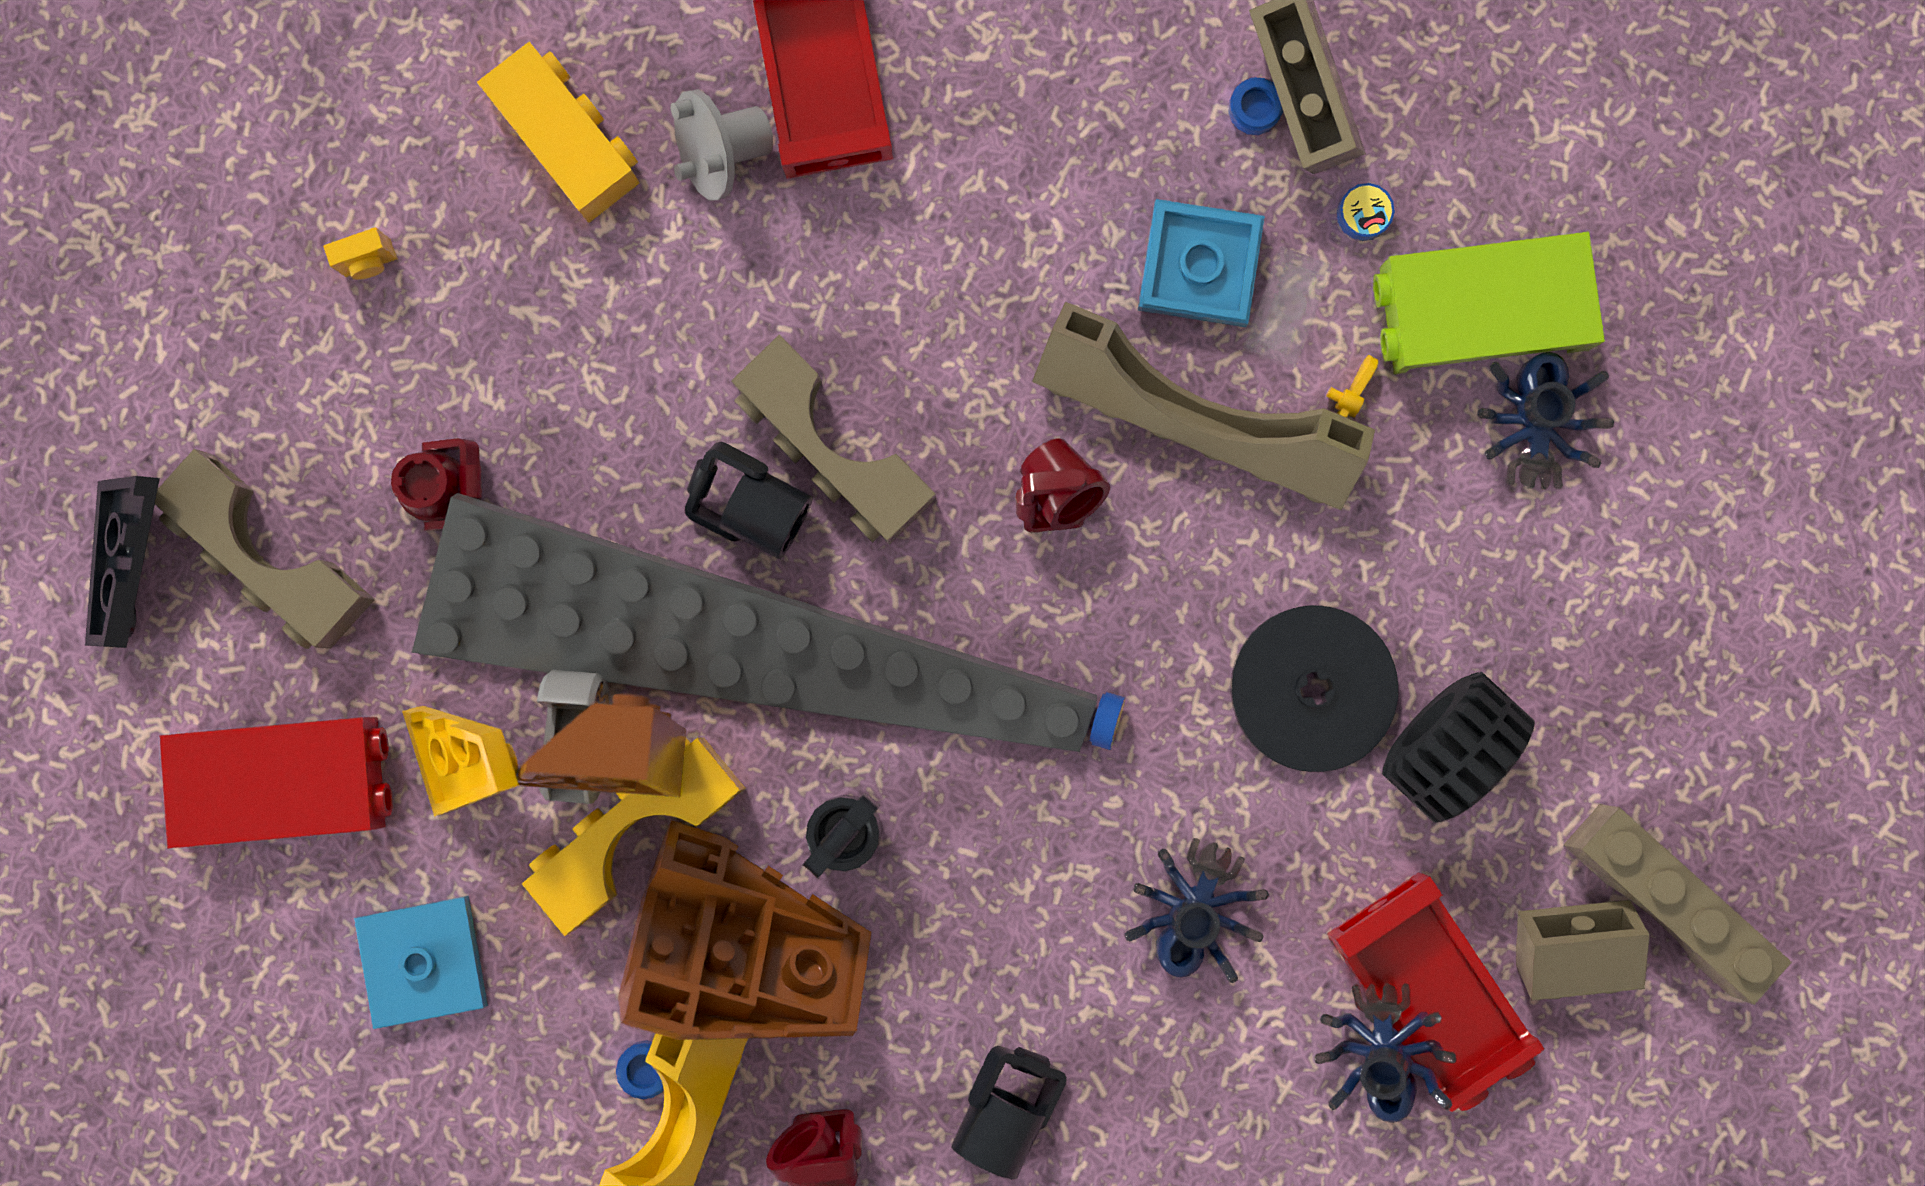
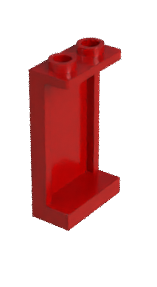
[753,0,893,179]
[160,717,393,849]
[1327,872,1545,1112]

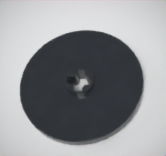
[1231,605,1398,772]

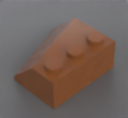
[516,694,687,797]

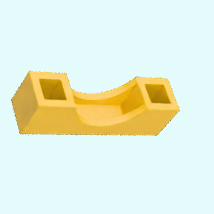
[522,737,745,936]
[599,1033,748,1186]

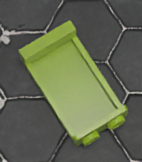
[1373,232,1605,375]

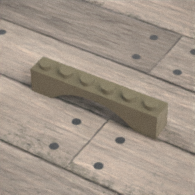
[1032,301,1375,510]

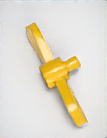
[1326,355,1378,418]

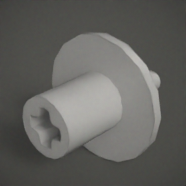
[671,89,773,201]

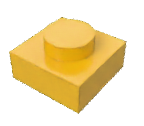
[323,227,397,280]

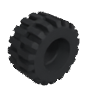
[1382,672,1535,823]

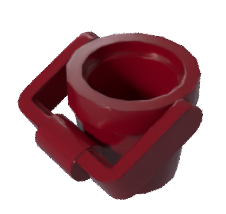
[391,438,482,531]
[1015,438,1111,533]
[766,1109,862,1186]

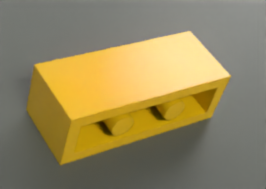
[477,41,640,223]

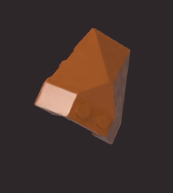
[618,820,872,1040]

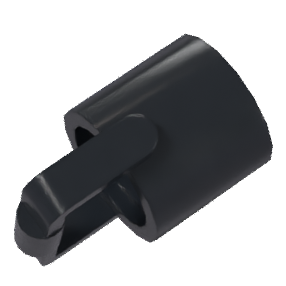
[684,442,813,559]
[803,793,882,878]
[951,1046,1067,1180]

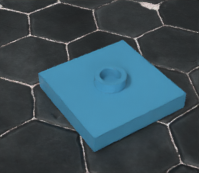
[1137,199,1265,328]
[354,896,488,1029]

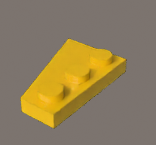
[402,706,519,817]

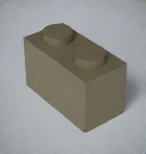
[1516,900,1649,1000]

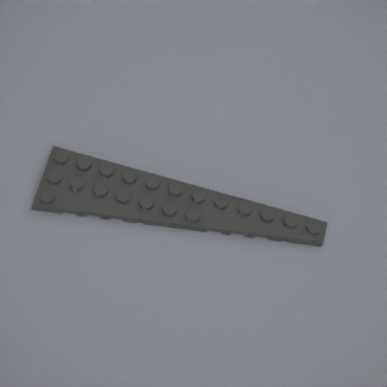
[412,493,1097,752]

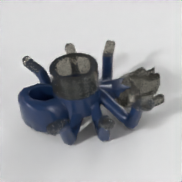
[1477,352,1614,490]
[1124,838,1269,983]
[1314,983,1457,1123]

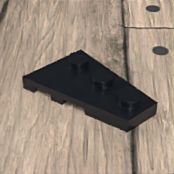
[85,476,160,648]

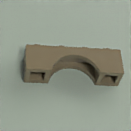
[731,334,936,545]
[155,449,375,649]
[1563,804,1792,1005]

